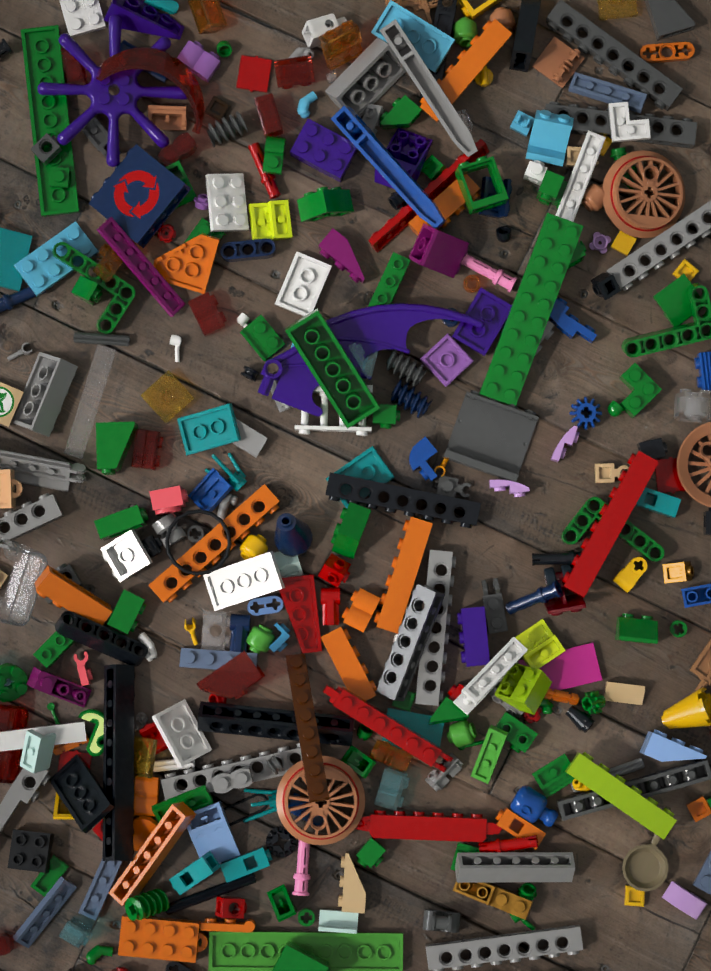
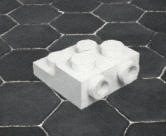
[101,529,152,582]

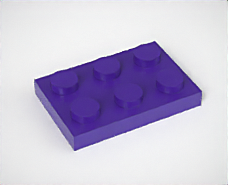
[452,288,512,356]

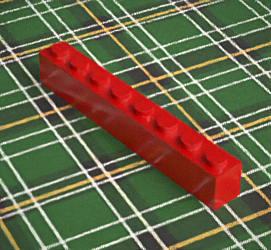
[562,451,659,598]

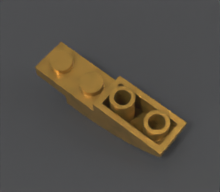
[453,881,534,920]

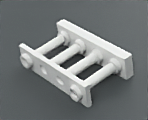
[295,385,373,436]
[453,637,528,715]

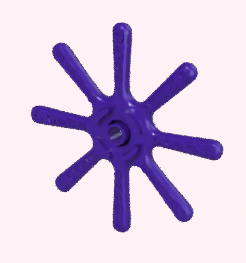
[37,15,191,167]

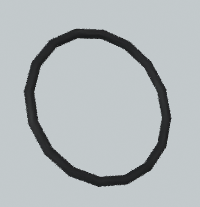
[165,509,232,576]

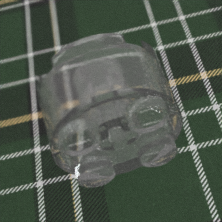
[673,389,711,423]

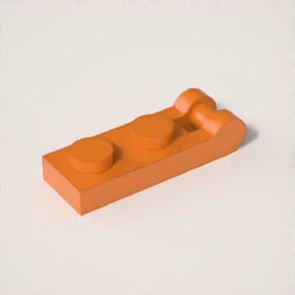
[200,918,256,933]

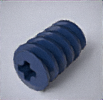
[391,379,433,419]

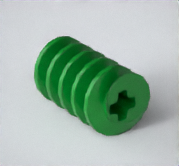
[125,888,169,921]

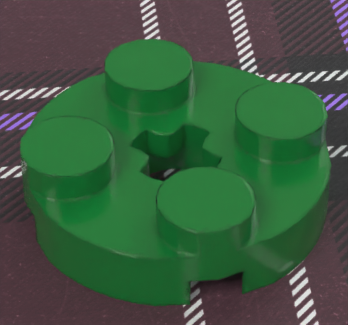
[0,663,27,703]

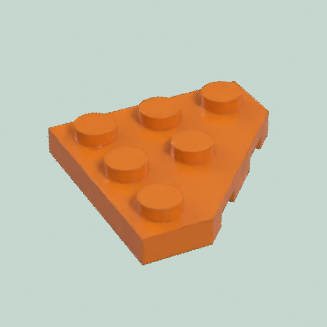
[153,233,220,294]

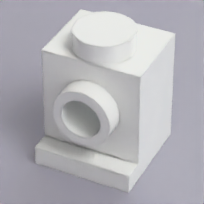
[523,160,548,186]

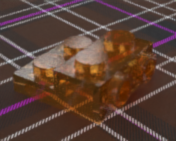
[319,20,363,71]

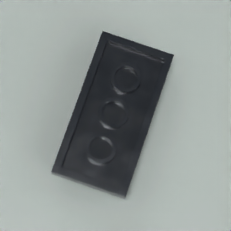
[49,754,114,833]

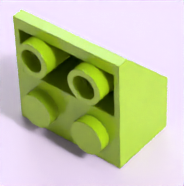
[494,663,552,715]

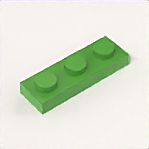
[471,725,509,784]

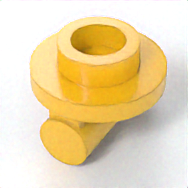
[474,66,493,87]

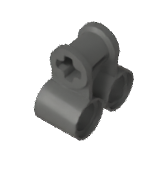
[422,909,461,933]

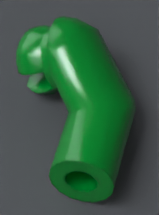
[539,698,554,714]
[86,945,114,965]

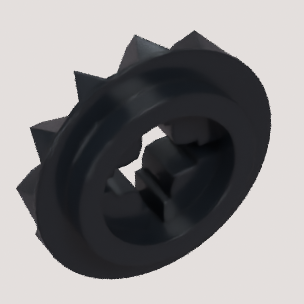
[266,826,297,858]

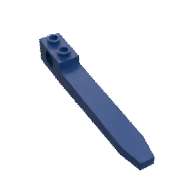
[331,105,445,229]

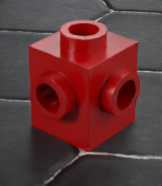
[318,553,351,588]

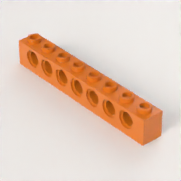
[148,484,280,603]

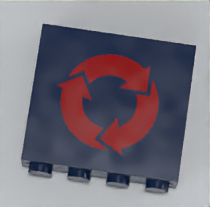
[88,144,191,248]

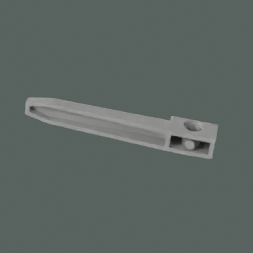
[380,19,478,157]
[0,768,51,834]

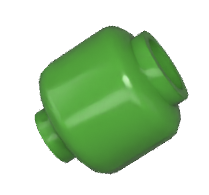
[453,17,478,47]
[246,624,275,654]
[447,720,477,748]

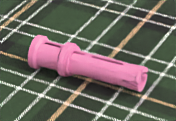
[461,254,518,293]
[292,840,311,896]

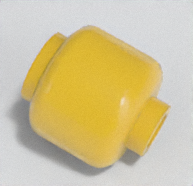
[240,534,268,560]

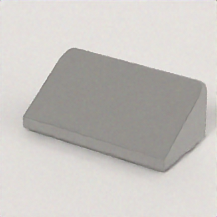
[233,419,268,458]

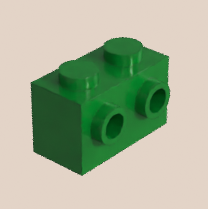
[107,590,146,634]
[495,711,538,753]

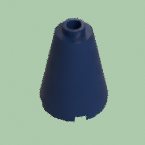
[274,513,313,557]

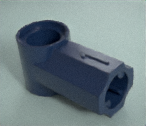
[230,614,251,652]

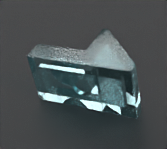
[347,342,378,379]

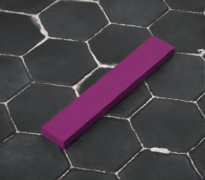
[96,217,185,317]

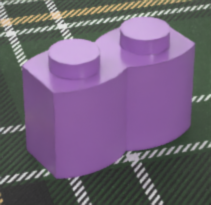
[176,41,221,83]

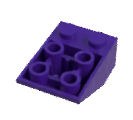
[374,128,433,189]

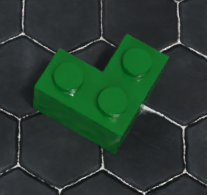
[536,170,568,210]
[297,187,354,222]
[619,363,662,418]
[331,502,371,559]

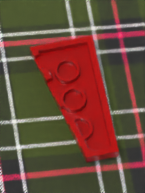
[279,574,322,653]

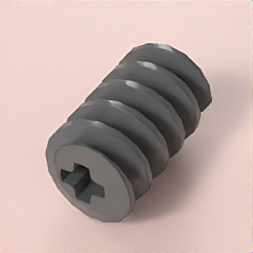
[206,111,248,148]
[386,350,428,387]

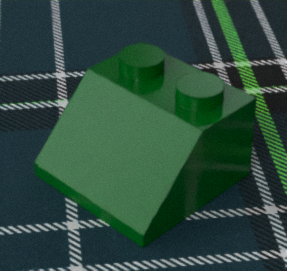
[615,613,658,644]

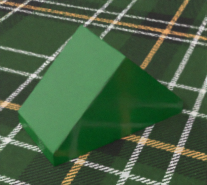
[429,697,469,725]
[341,745,376,779]
[267,884,297,922]

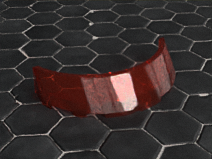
[95,48,205,134]

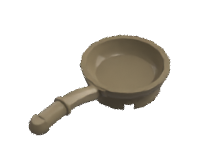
[622,806,672,892]

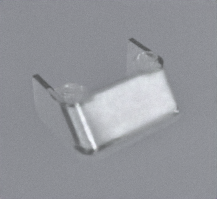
[0,537,48,626]

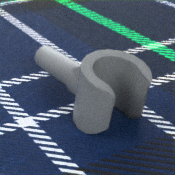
[7,342,33,361]

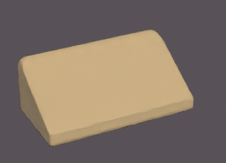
[604,681,645,705]

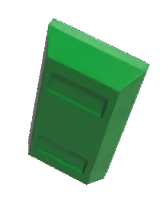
[31,855,69,897]

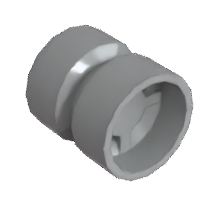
[152,512,187,548]

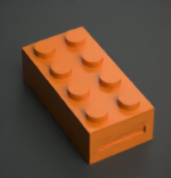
[118,914,208,963]

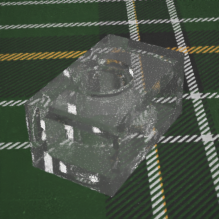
[201,610,231,650]

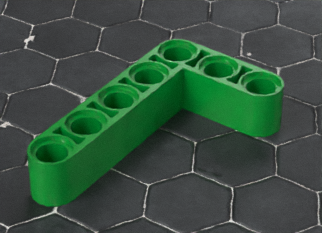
[52,242,135,334]
[621,283,711,358]
[561,497,664,562]

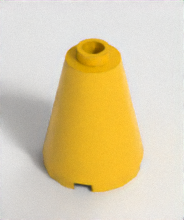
[661,688,711,729]

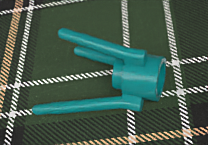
[205,453,248,492]
[243,788,277,823]

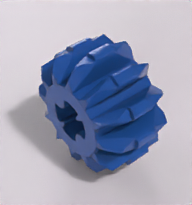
[569,397,602,430]

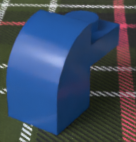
[409,436,438,482]

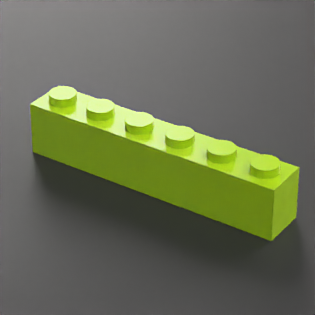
[565,752,677,840]

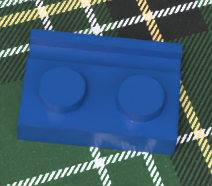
[188,468,234,512]

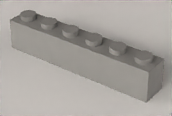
[455,852,575,883]

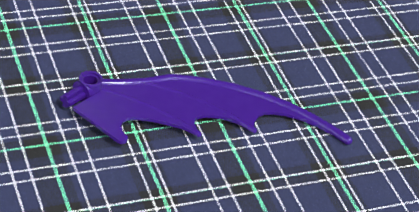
[258,303,484,416]

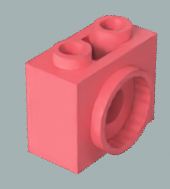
[149,485,189,515]

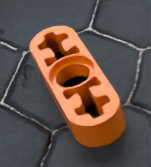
[639,42,695,63]

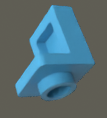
[269,623,291,653]

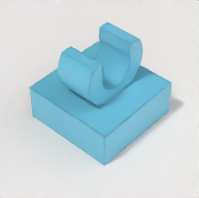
[510,110,534,136]

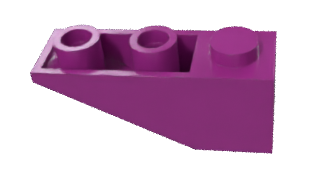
[318,228,365,284]
[27,666,91,708]

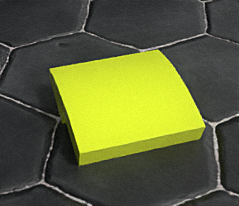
[248,200,293,241]
[515,619,565,669]

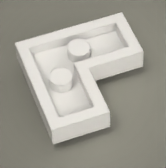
[608,102,651,143]

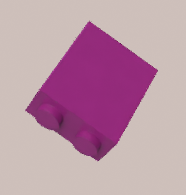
[408,223,469,278]

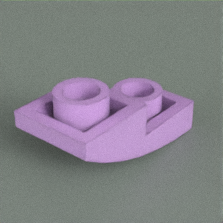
[551,426,580,463]
[489,480,530,497]
[662,881,708,920]

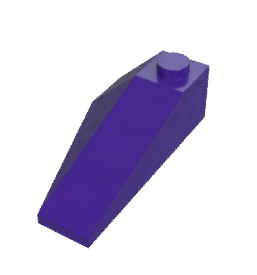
[104,0,185,40]

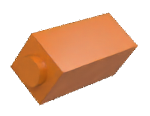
[495,808,546,850]

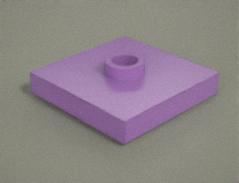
[420,333,474,387]

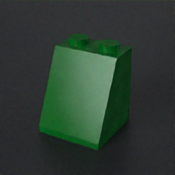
[96,422,138,475]
[272,941,330,971]

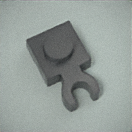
[436,475,471,498]

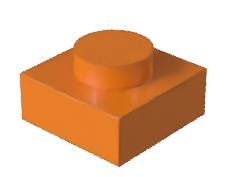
[686,796,711,822]

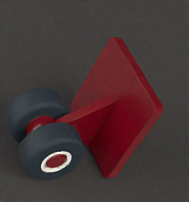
[543,564,586,616]

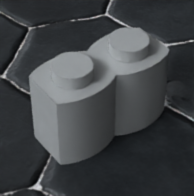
[211,767,254,793]

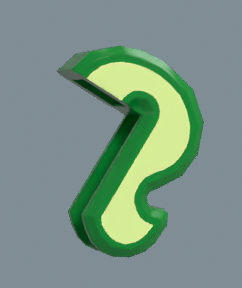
[78,709,104,757]

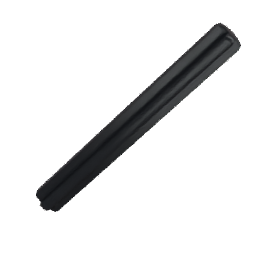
[165,873,256,915]

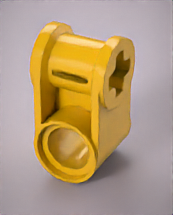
[613,557,647,593]

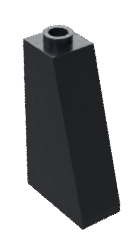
[509,0,541,72]

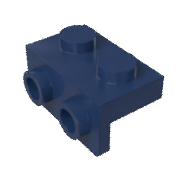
[478,176,512,219]

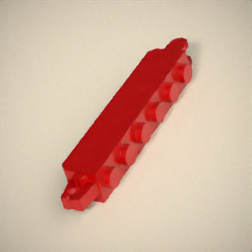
[323,685,453,772]
[355,810,502,842]

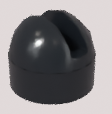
[496,226,511,243]

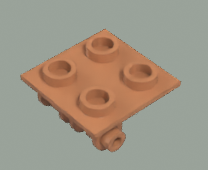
[532,36,585,89]

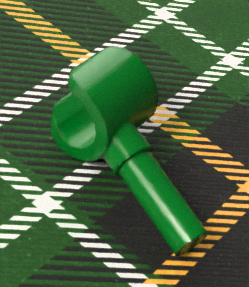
[510,914,535,931]

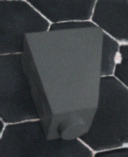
[644,0,695,41]

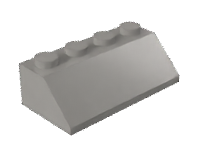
[325,37,406,118]
[11,352,78,437]

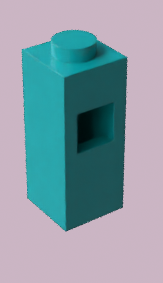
[635,487,681,518]
[220,846,273,883]
[169,851,221,895]

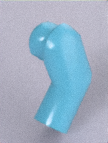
[297,91,318,119]

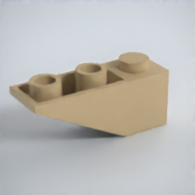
[338,852,366,913]

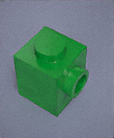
[373,404,400,429]
[356,836,386,868]

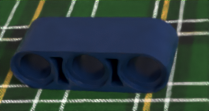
[220,239,276,262]

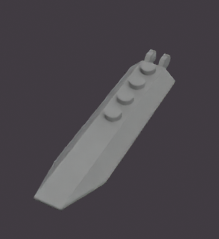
[0,450,86,492]

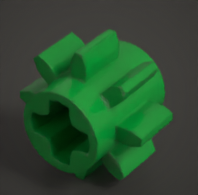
[582,690,606,715]

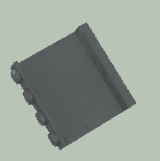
[443,390,539,482]

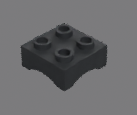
[8,829,54,873]

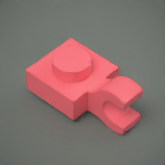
[74,651,93,686]

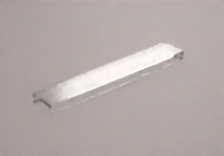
[64,344,117,459]

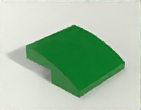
[653,274,705,327]

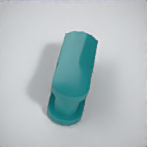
[144,0,179,15]

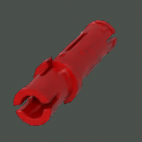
[248,142,281,199]
[479,835,539,852]

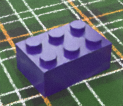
[290,119,358,183]
[457,606,490,667]

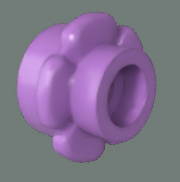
[194,194,209,210]

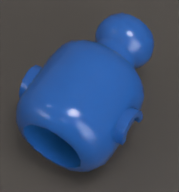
[510,785,559,827]

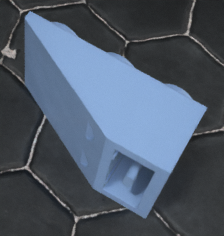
[640,729,707,762]
[187,801,240,863]

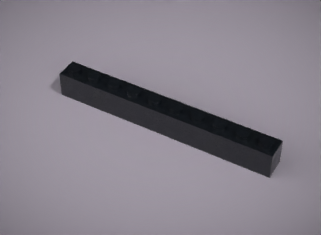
[102,664,135,861]

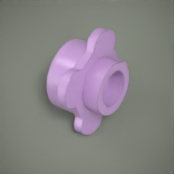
[589,232,611,254]

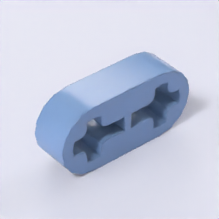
[247,596,284,616]

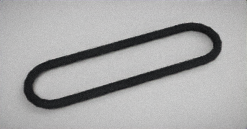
[223,794,268,826]

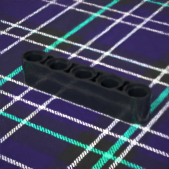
[55,611,148,667]

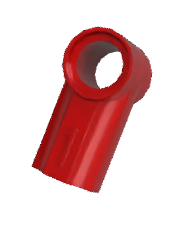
[321,587,340,625]

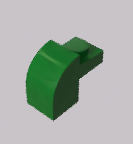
[262,136,287,175]

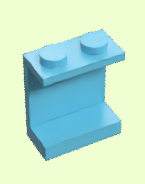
[525,110,574,167]

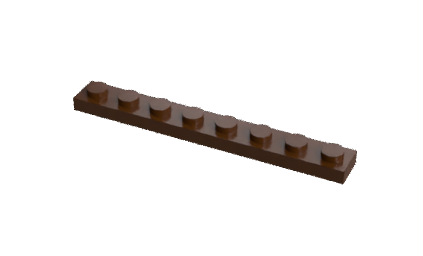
[286,653,329,803]

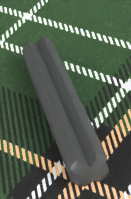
[73,332,130,346]

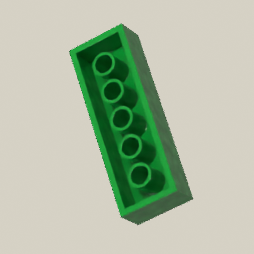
[285,308,380,429]

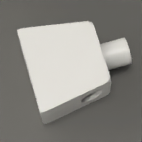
[302,13,348,49]

